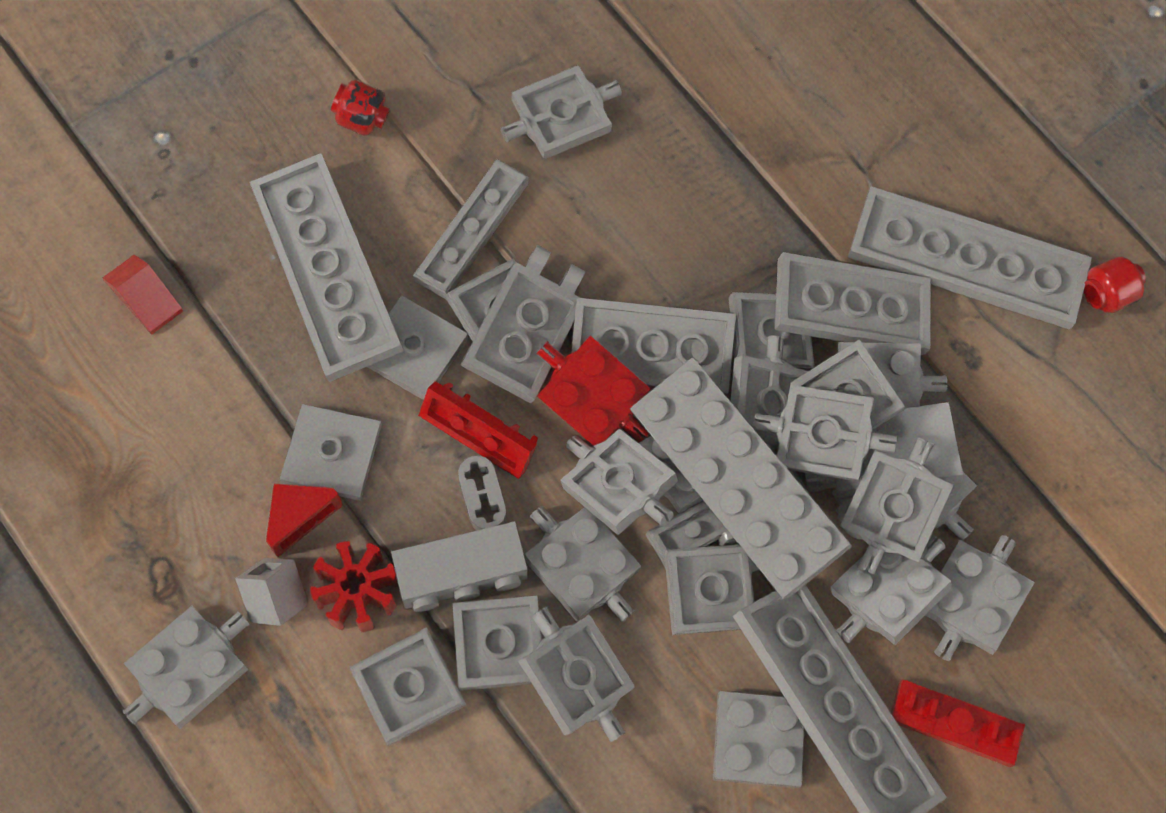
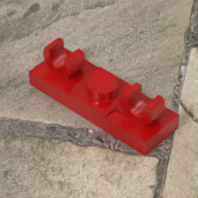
[418,381,538,479]
[890,679,1025,767]

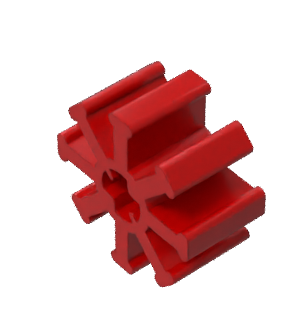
[310,541,399,632]

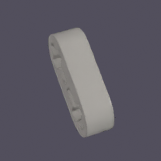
[458,455,506,530]

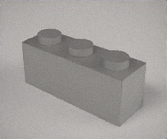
[391,521,527,612]

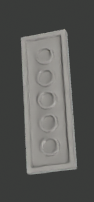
[250,153,404,382]
[848,186,1092,330]
[630,357,852,601]
[733,585,947,813]

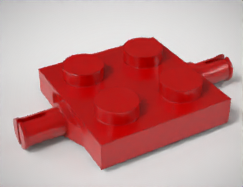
[536,335,651,447]

